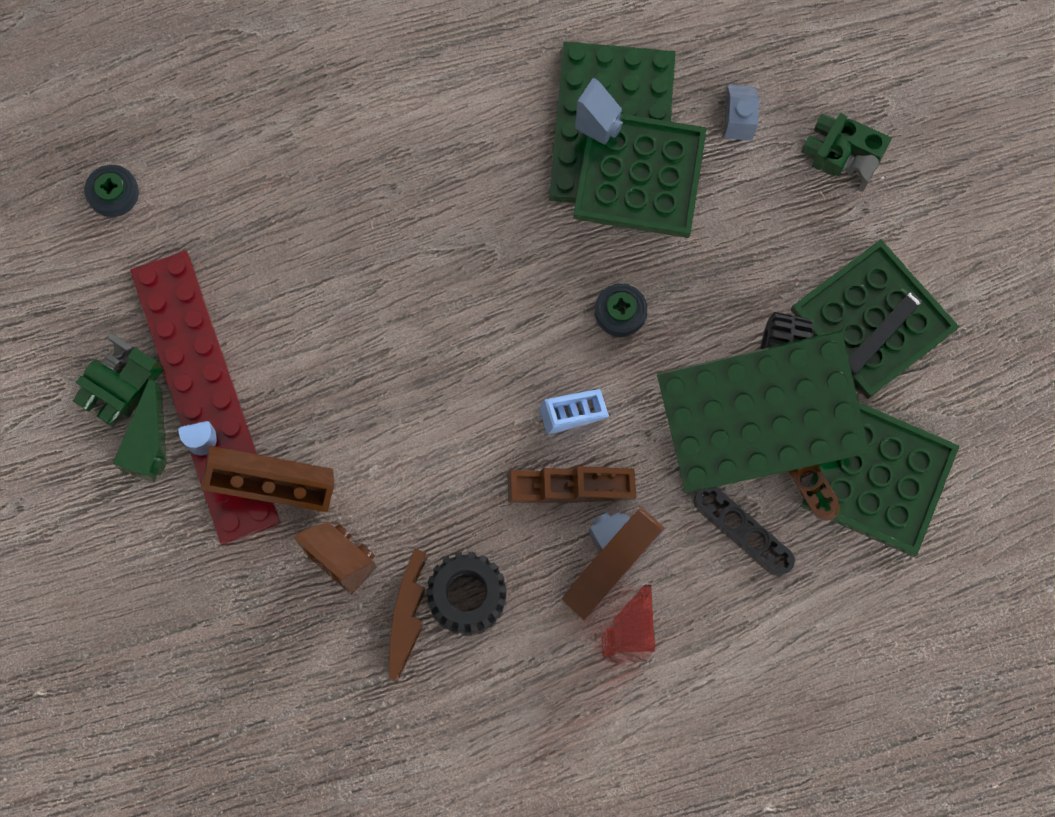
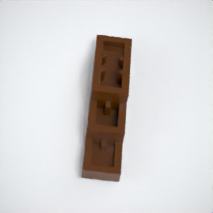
[507,466,636,503]
[561,506,665,620]
[389,548,428,683]

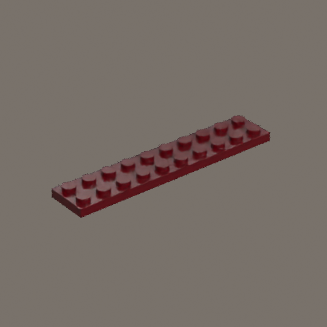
[130,250,281,545]

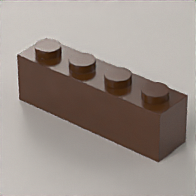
[202,446,335,512]

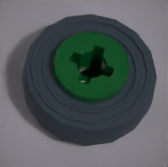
[84,164,139,217]
[594,283,648,337]

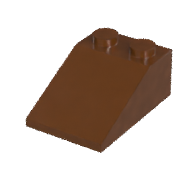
[293,521,377,595]

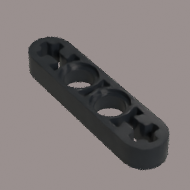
[849,292,922,378]
[694,487,795,577]

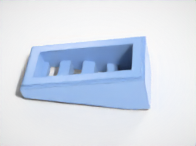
[539,389,609,434]

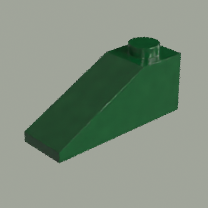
[113,379,167,482]

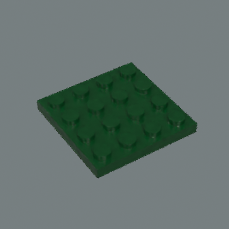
[573,113,707,238]
[790,239,960,399]
[800,402,960,557]

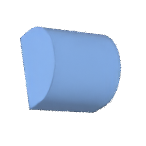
[178,421,217,455]

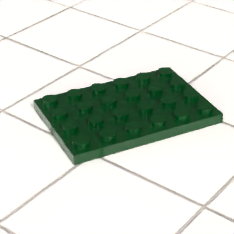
[549,41,676,203]
[657,331,869,493]

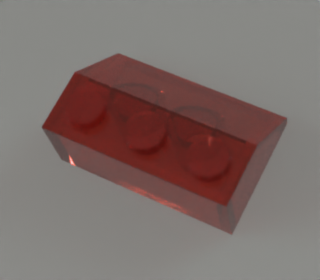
[601,584,655,663]

